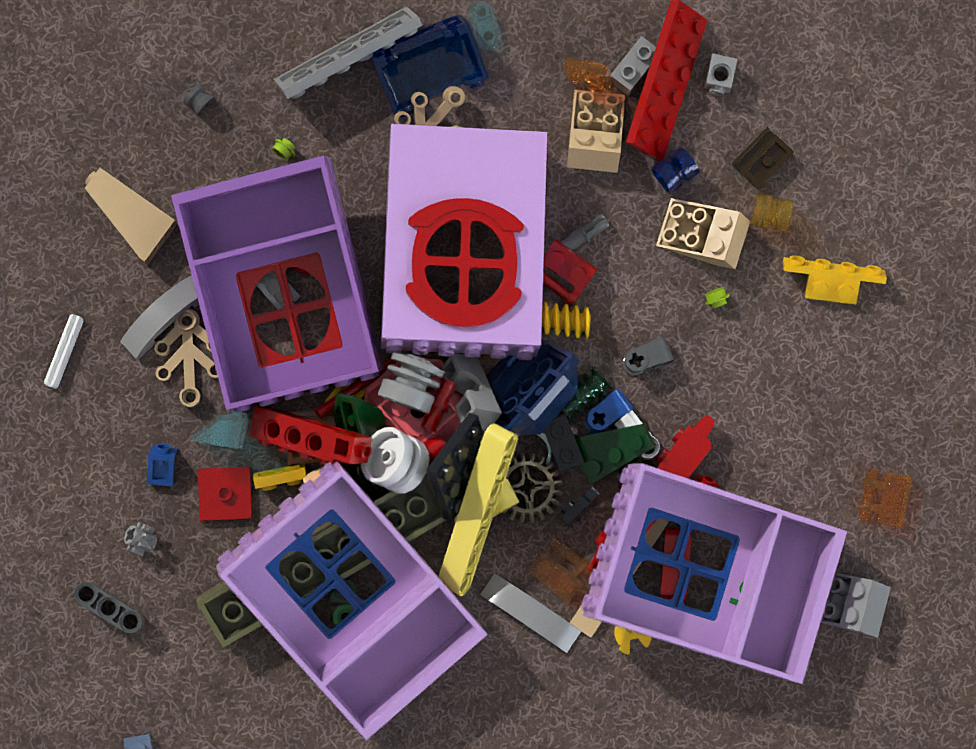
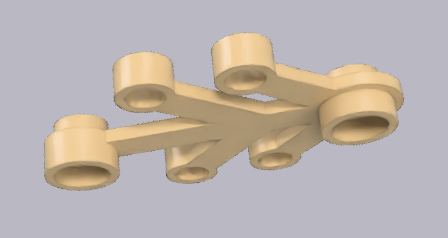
[394,86,465,128]
[154,308,218,408]

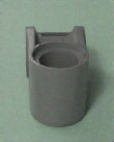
[623,336,674,376]

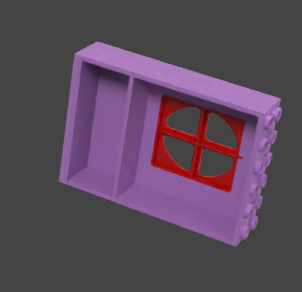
[171,156,384,413]

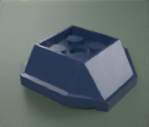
[486,339,580,435]

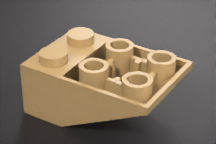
[567,90,625,173]
[656,198,750,269]

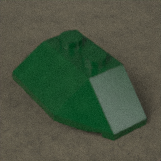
[332,394,386,494]

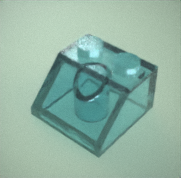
[191,410,252,450]

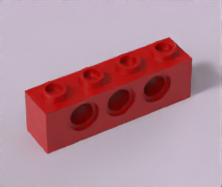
[249,406,349,465]

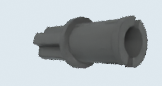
[560,214,609,251]

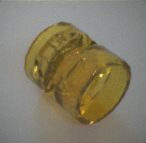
[751,193,794,233]

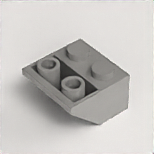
[820,573,891,638]

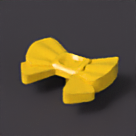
[614,626,652,655]

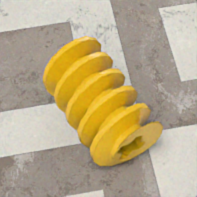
[542,302,591,340]

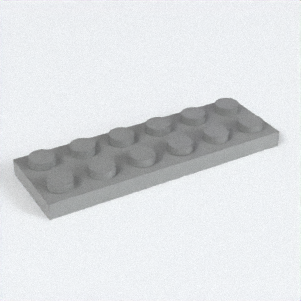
[274,6,422,99]

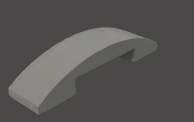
[120,275,199,360]
[480,573,581,653]

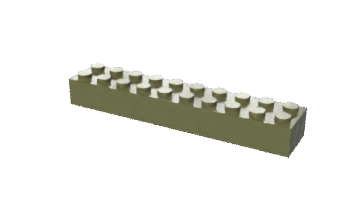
[196,472,446,647]

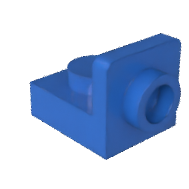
[147,444,177,486]

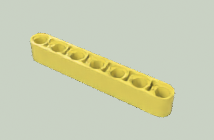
[439,423,518,596]

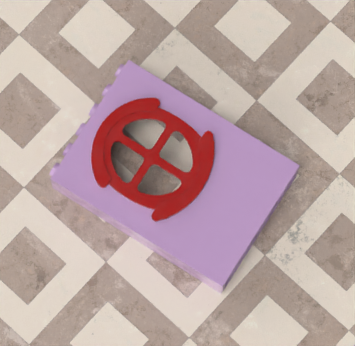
[380,124,547,360]

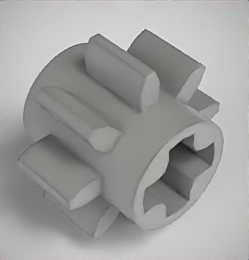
[124,522,157,556]

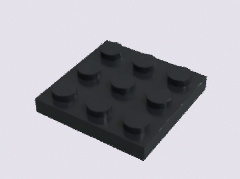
[427,413,484,522]

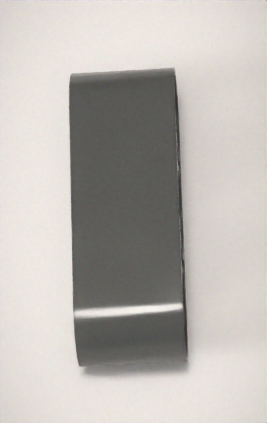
[74,582,145,634]

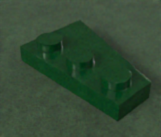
[575,423,657,484]

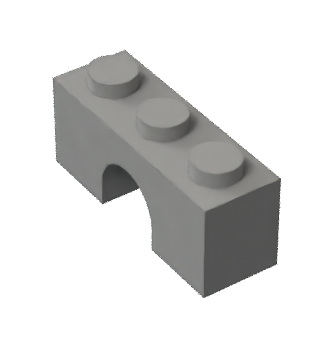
[441,353,501,430]

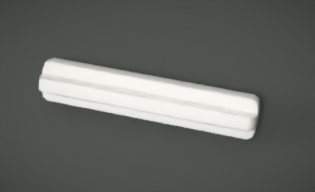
[44,314,84,389]

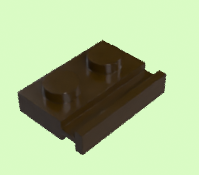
[731,127,794,190]

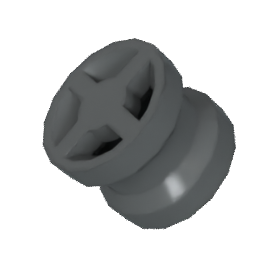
[183,84,215,116]

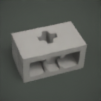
[609,36,656,97]

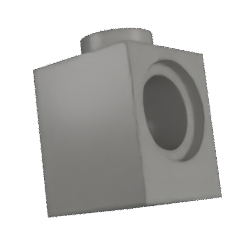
[704,54,737,96]

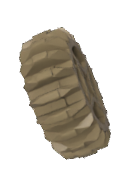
[502,453,562,523]

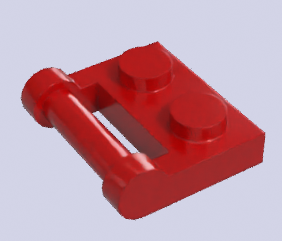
[543,239,598,307]

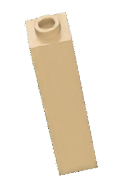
[85,168,178,266]

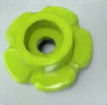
[272,138,295,161]
[705,287,730,308]

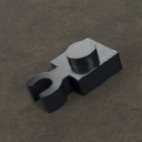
[561,487,599,526]

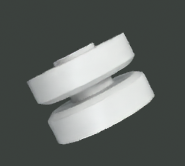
[361,427,429,494]

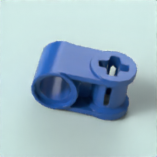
[585,388,635,433]

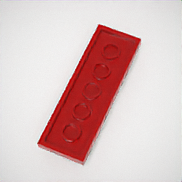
[626,0,707,162]

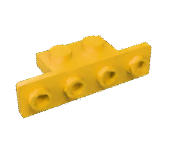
[783,256,887,305]

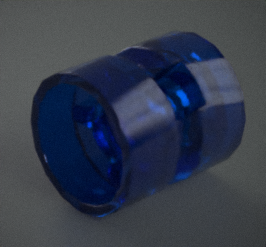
[651,146,700,194]

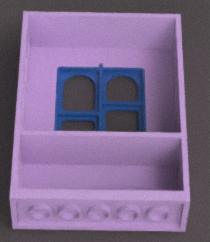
[216,461,488,740]
[581,464,847,684]

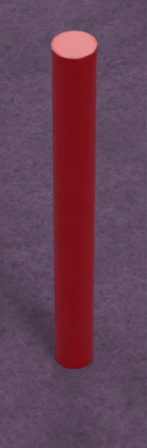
[315,357,397,418]

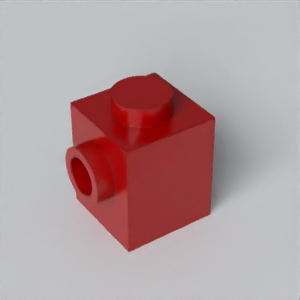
[328,431,373,464]

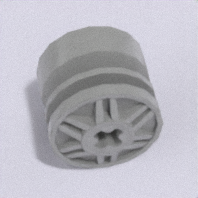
[377,353,444,414]

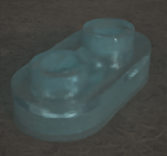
[469,1,501,51]

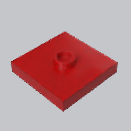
[198,467,252,521]

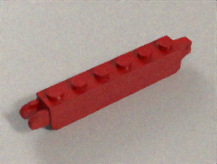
[587,415,715,573]

